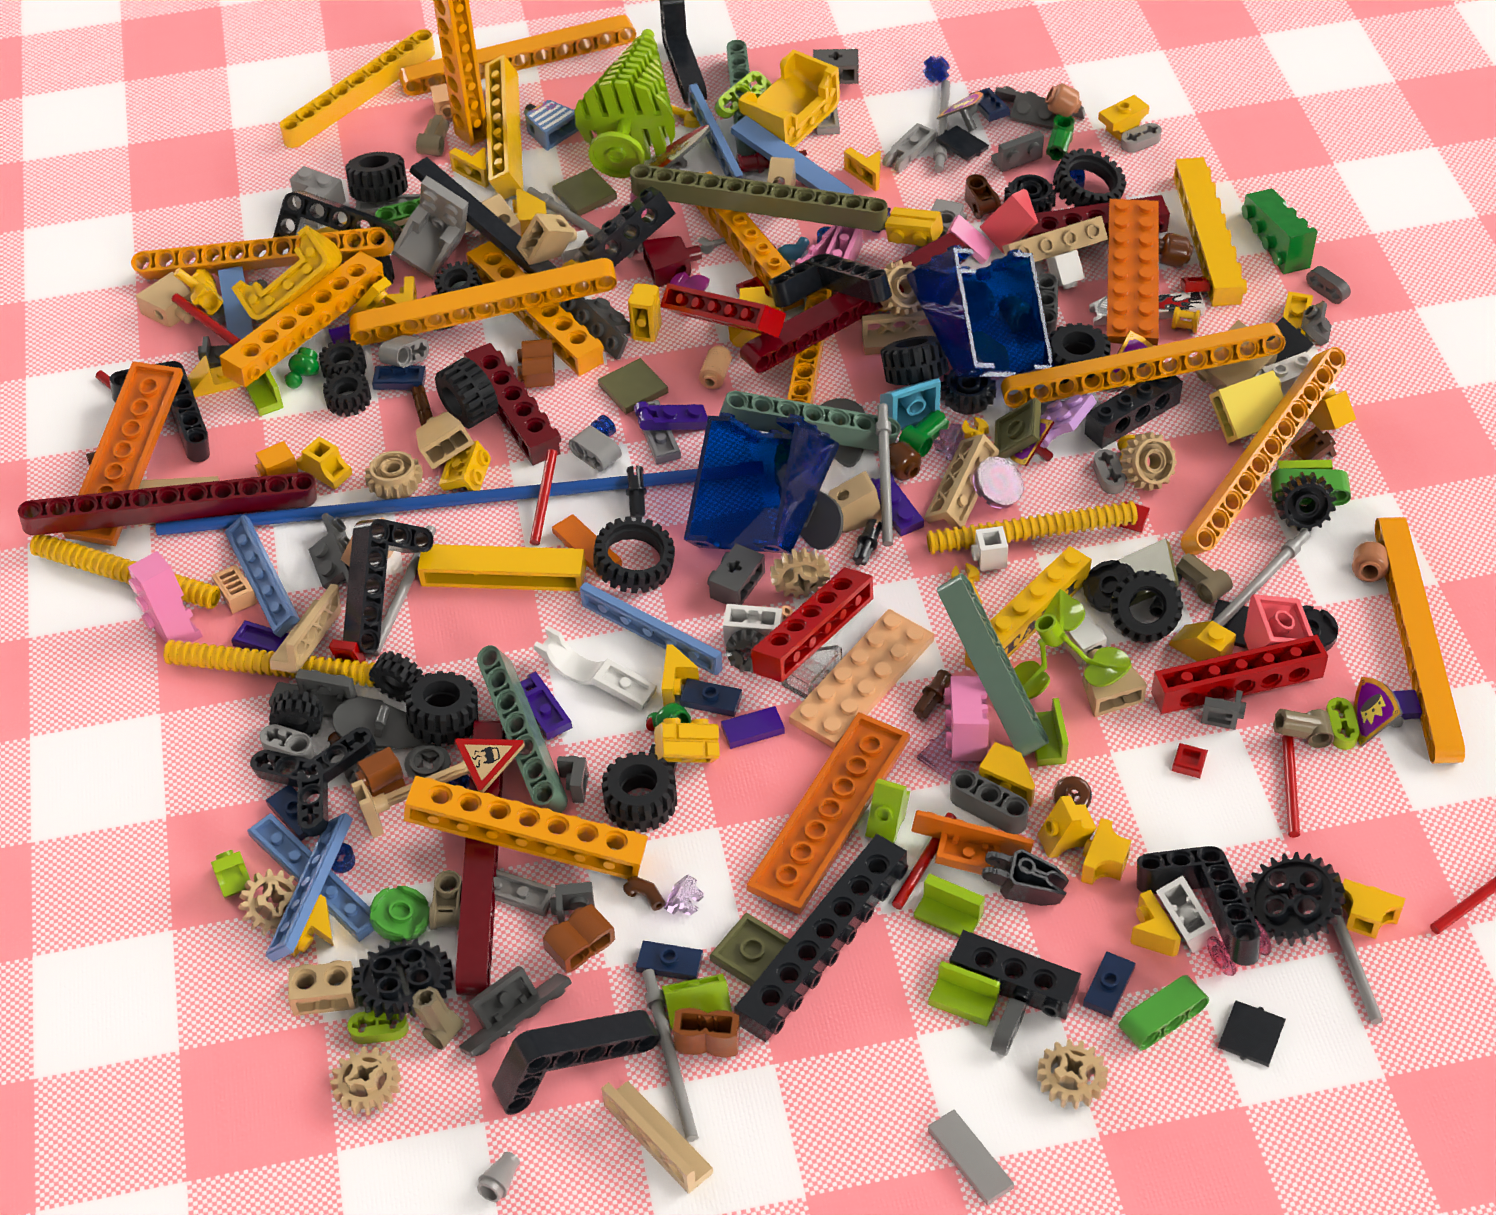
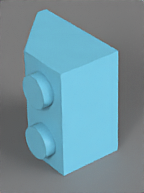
[880,378,941,430]

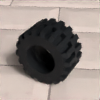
[345,152,408,202]
[1044,323,1111,384]
[880,336,949,385]
[435,357,498,429]
[1110,570,1184,643]
[405,671,478,746]
[601,752,678,832]

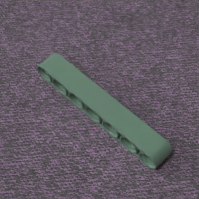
[726,39,757,156]
[719,391,901,451]
[937,573,1049,757]
[477,645,568,813]

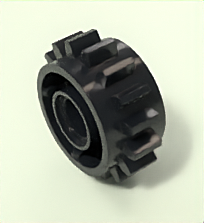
[1004,174,1056,213]
[941,365,997,415]
[1275,472,1337,532]

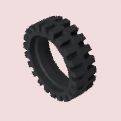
[1053,148,1127,207]
[593,516,675,594]

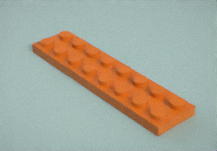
[1106,199,1159,346]
[63,361,183,546]
[746,712,910,915]

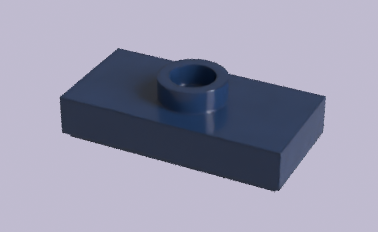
[969,87,1010,122]
[372,366,426,390]
[679,678,742,717]
[266,785,316,841]
[636,940,704,980]
[1083,951,1136,1018]

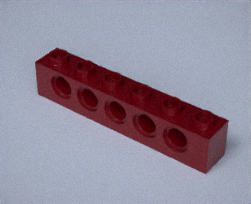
[1022,195,1170,242]
[463,342,562,466]

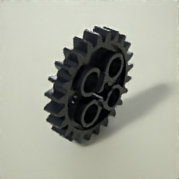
[1243,852,1346,946]
[352,938,454,1020]

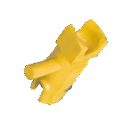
[174,268,223,316]

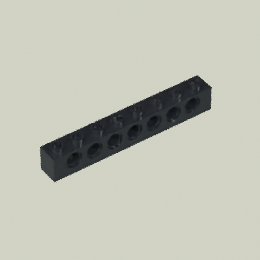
[734,834,909,1043]

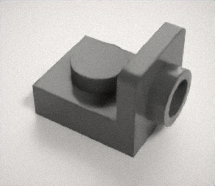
[1301,301,1332,347]
[198,336,230,369]
[1201,690,1247,730]
[557,755,589,803]
[550,882,595,924]

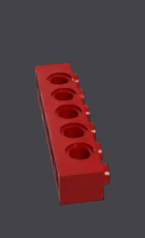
[660,283,787,338]
[751,567,874,683]
[1151,635,1329,714]

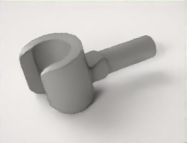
[698,237,726,255]

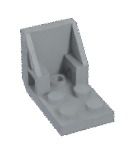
[392,176,469,280]

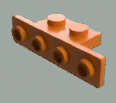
[911,810,1034,875]

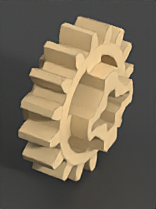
[770,548,830,598]
[238,869,297,936]
[1037,1039,1108,1109]
[330,1046,402,1116]

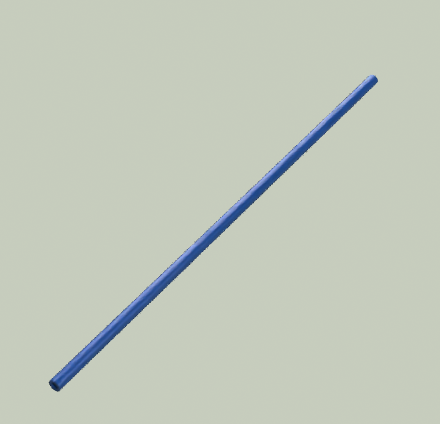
[156,462,765,536]

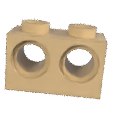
[288,960,356,1016]

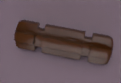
[411,385,433,426]

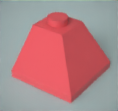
[1244,594,1313,650]

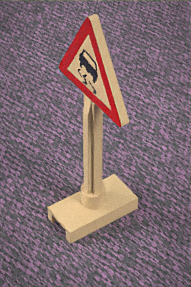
[351,738,525,838]

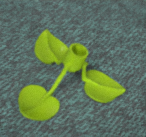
[1014,589,1132,700]

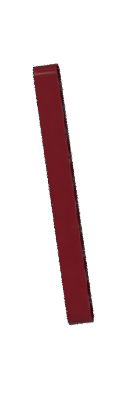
[740,233,971,373]
[17,472,317,536]
[455,720,506,996]

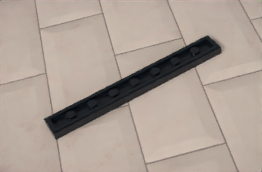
[409,157,557,274]

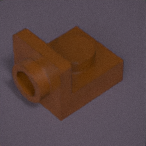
[1291,426,1337,460]

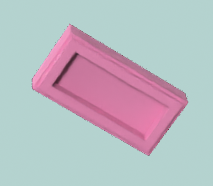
[946,215,995,264]

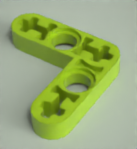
[714,71,772,119]

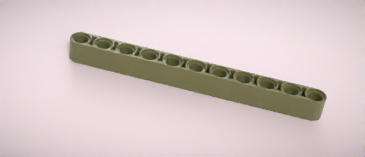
[630,165,888,231]

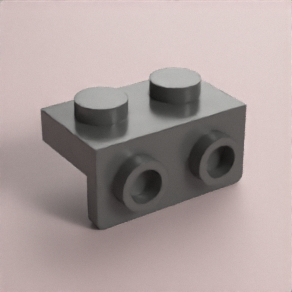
[991,130,1044,172]

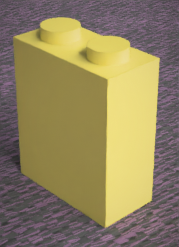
[1209,370,1284,444]

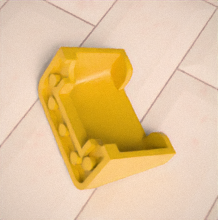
[738,49,840,148]
[231,225,342,323]

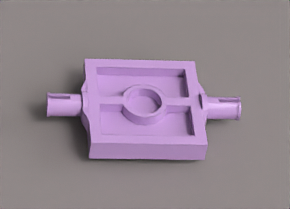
[1040,394,1097,448]

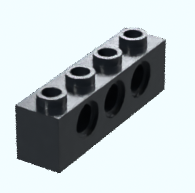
[578,186,676,267]
[1084,375,1183,449]
[949,930,1082,1020]

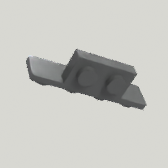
[995,86,1086,130]
[560,297,631,359]
[308,513,350,590]
[268,669,383,718]
[459,966,572,1057]

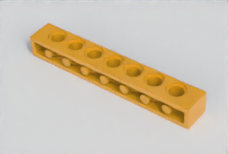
[433,0,487,147]
[695,171,804,312]
[466,241,604,377]
[219,251,384,388]
[403,775,648,880]

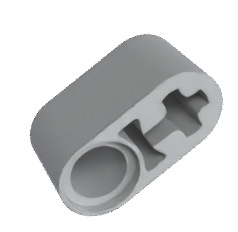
[378,335,429,367]
[568,426,622,472]
[260,724,315,769]

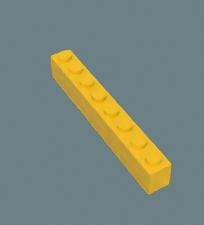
[485,55,524,200]
[1173,157,1247,307]

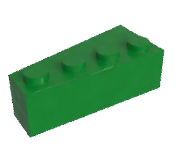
[1241,188,1318,275]

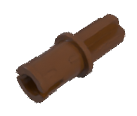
[913,669,952,719]

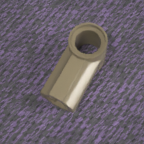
[416,115,450,156]
[1176,553,1233,604]
[1273,708,1334,748]
[412,987,464,1050]

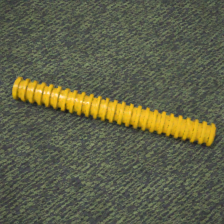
[926,500,1138,555]
[30,535,220,609]
[163,639,375,687]

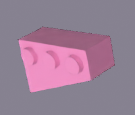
[795,225,863,292]
[128,551,203,643]
[944,676,989,761]

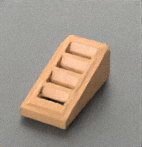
[211,565,258,614]

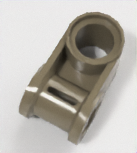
[429,870,462,930]

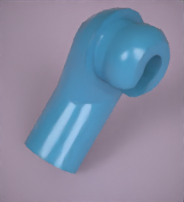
[777,237,810,260]

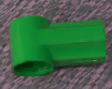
[1046,114,1075,161]
[898,410,949,457]

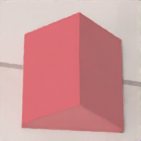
[980,189,1038,254]

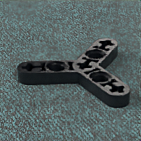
[250,727,376,837]

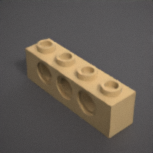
[1002,216,1108,269]

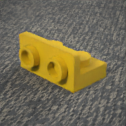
[438,440,491,491]

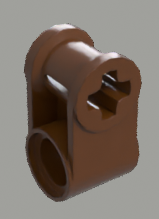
[964,174,1001,219]

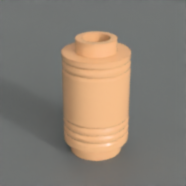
[699,345,732,389]

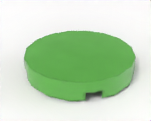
[369,886,430,942]

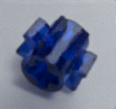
[922,55,951,83]

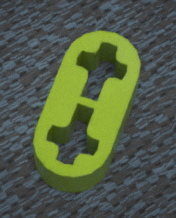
[1326,697,1359,750]
[347,1010,409,1044]

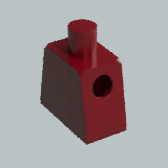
[642,236,702,287]

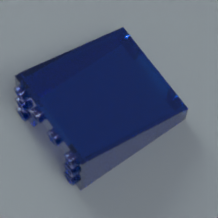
[907,245,1054,378]
[684,412,839,554]

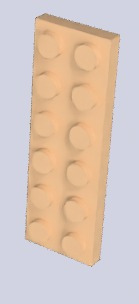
[789,609,935,749]

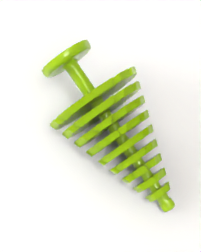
[574,29,675,178]

